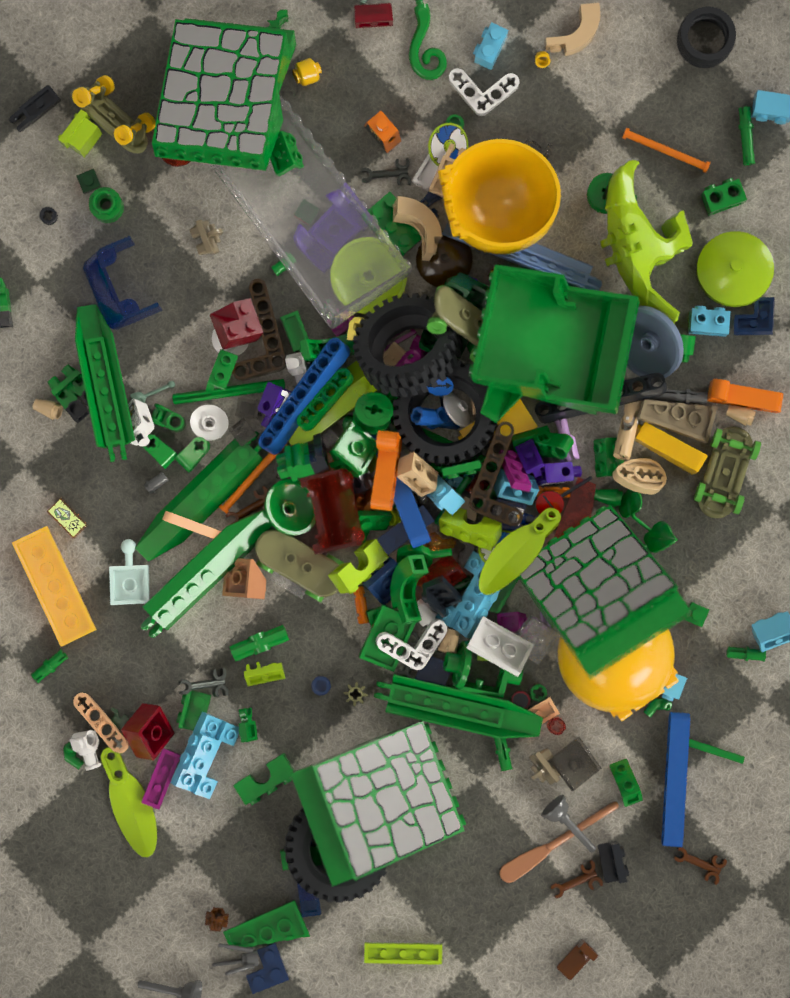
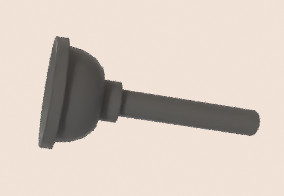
[541,795,596,852]
[137,980,202,998]

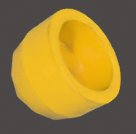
[535,51,550,68]

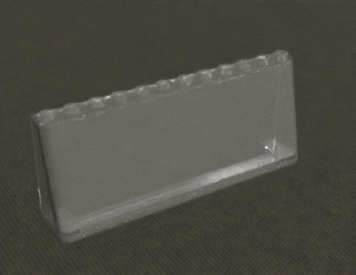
[210,95,412,329]

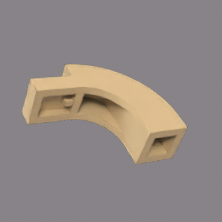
[545,3,600,56]
[393,196,442,261]

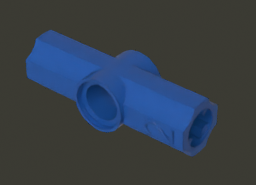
[410,407,461,430]

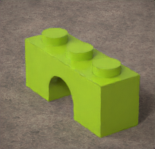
[439,508,502,551]
[328,539,389,594]

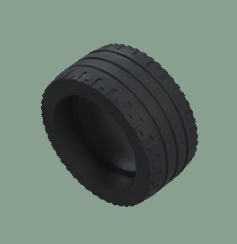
[677,6,736,68]

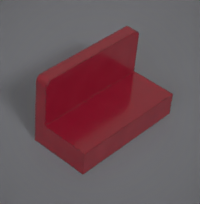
[354,3,393,28]

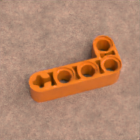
[707,379,783,413]
[371,430,402,511]

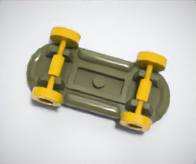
[70,75,156,154]

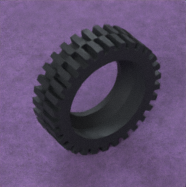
[353,293,462,397]
[393,360,498,467]
[284,807,390,903]

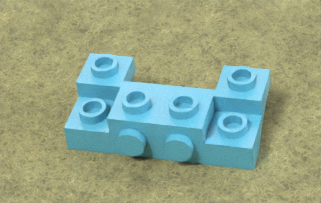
[436,551,500,639]
[170,712,239,799]

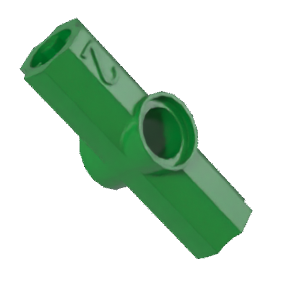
[229,625,290,662]

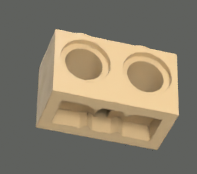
[397,452,438,497]

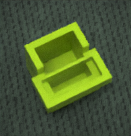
[58,109,102,158]

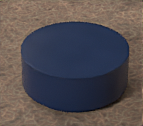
[311,676,331,696]

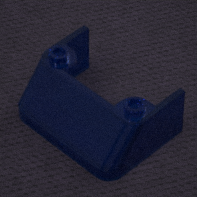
[83,236,163,330]

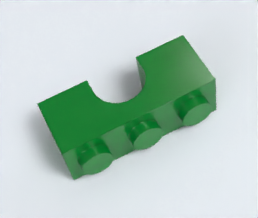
[233,753,295,806]

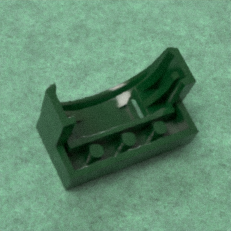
[419,272,490,359]

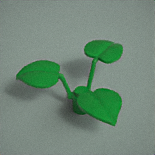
[619,489,677,553]

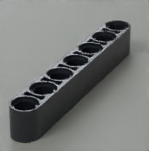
[535,373,667,424]

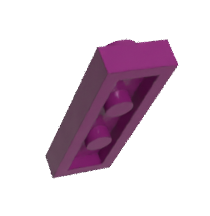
[499,450,532,492]
[141,748,181,810]

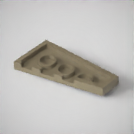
[637,400,718,443]

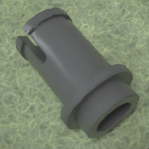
[144,471,169,494]

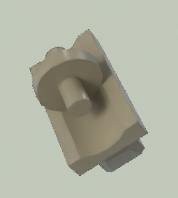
[190,219,223,255]
[529,748,564,785]

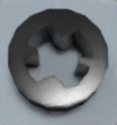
[39,207,58,225]

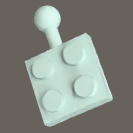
[109,539,150,605]

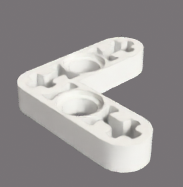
[449,68,519,116]
[376,619,447,670]

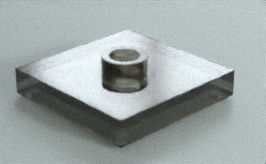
[549,737,602,791]

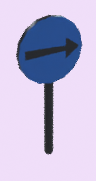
[427,375,454,407]

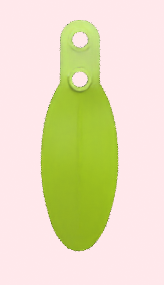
[479,508,561,595]
[101,746,157,857]

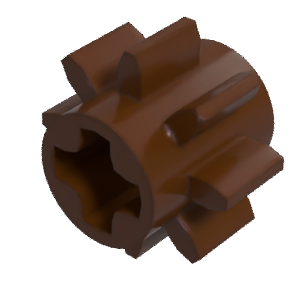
[205,907,229,932]

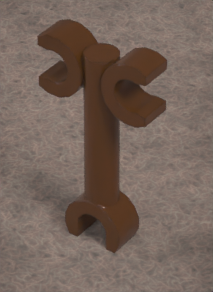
[225,486,268,524]
[673,847,727,885]
[550,860,603,898]

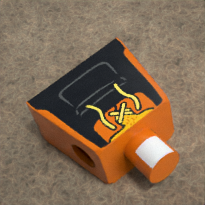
[364,111,401,153]

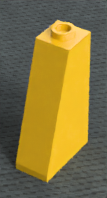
[457,399,538,443]
[634,422,708,475]

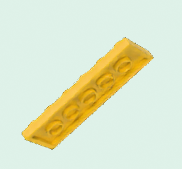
[12,526,97,647]

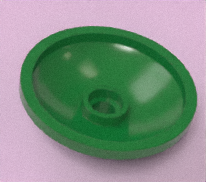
[265,479,319,536]

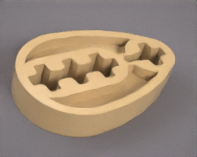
[613,458,667,495]

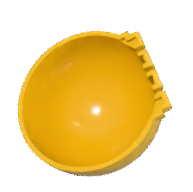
[438,139,561,255]
[557,629,679,722]

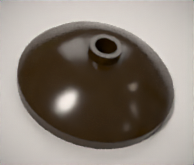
[416,231,473,287]

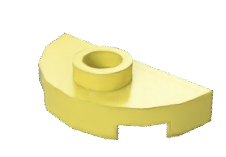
[347,317,364,340]

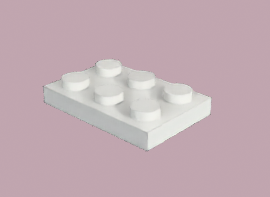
[467,616,534,677]

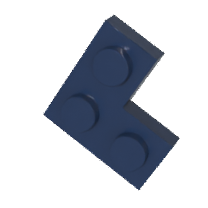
[734,297,775,335]
[246,942,289,994]

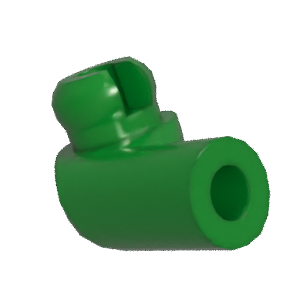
[643,698,672,718]
[63,742,84,770]

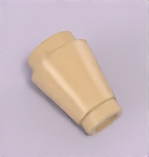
[33,399,63,420]
[726,405,756,426]

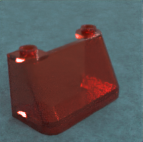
[300,469,365,555]

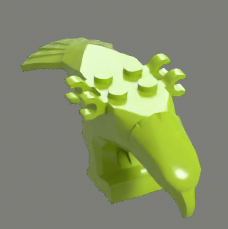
[600,160,693,323]

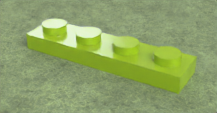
[364,942,442,965]

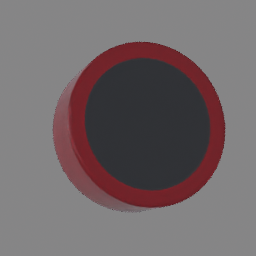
[511,691,530,709]

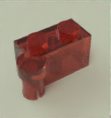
[417,556,467,591]

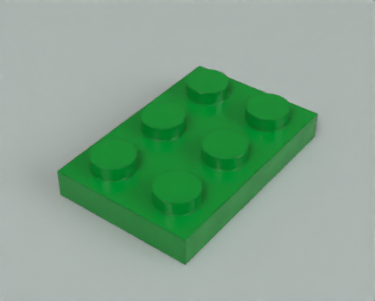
[363,191,422,257]
[358,604,416,672]

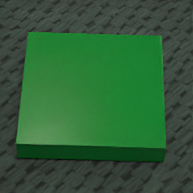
[331,421,378,476]

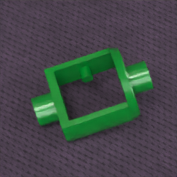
[443,640,523,698]

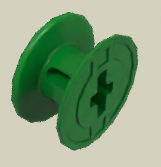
[587,172,613,214]
[353,392,393,435]

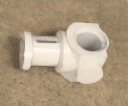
[285,352,311,384]
[70,730,102,770]

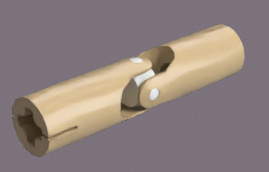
[613,387,643,460]

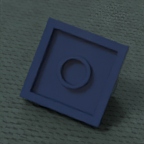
[362,555,398,605]

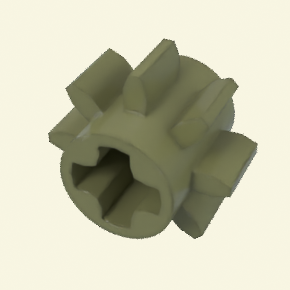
[344,682,368,706]

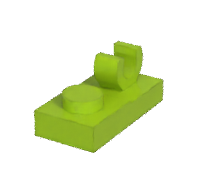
[244,662,286,686]

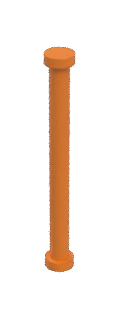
[622,127,711,173]
[219,444,287,514]

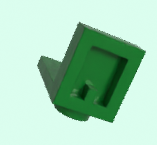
[609,759,643,807]

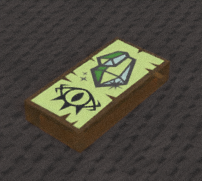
[47,498,88,539]

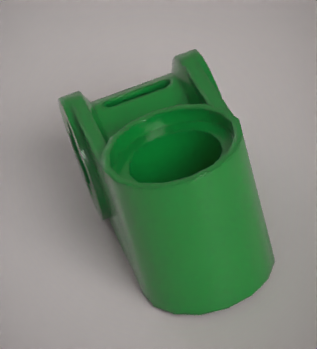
[151,403,186,432]
[534,431,574,459]
[143,434,178,469]
[175,437,210,473]

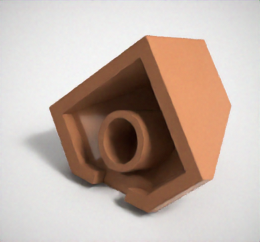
[222,558,266,599]

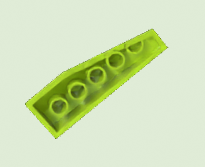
[288,361,381,446]

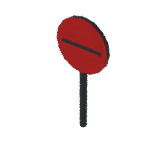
[536,476,592,517]

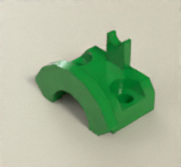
[267,10,289,29]

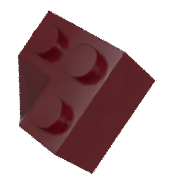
[210,298,263,350]
[121,703,175,761]

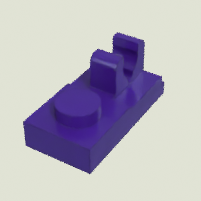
[515,439,544,478]

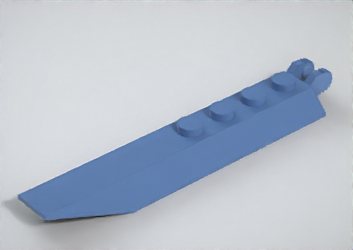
[442,222,602,291]

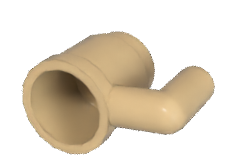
[438,629,460,653]

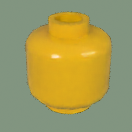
[292,58,322,86]

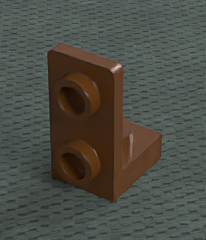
[557,939,599,980]

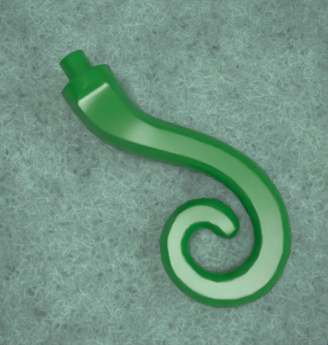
[409,0,447,80]

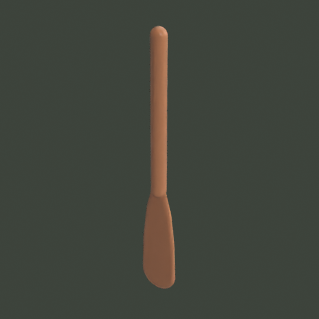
[500,801,619,883]

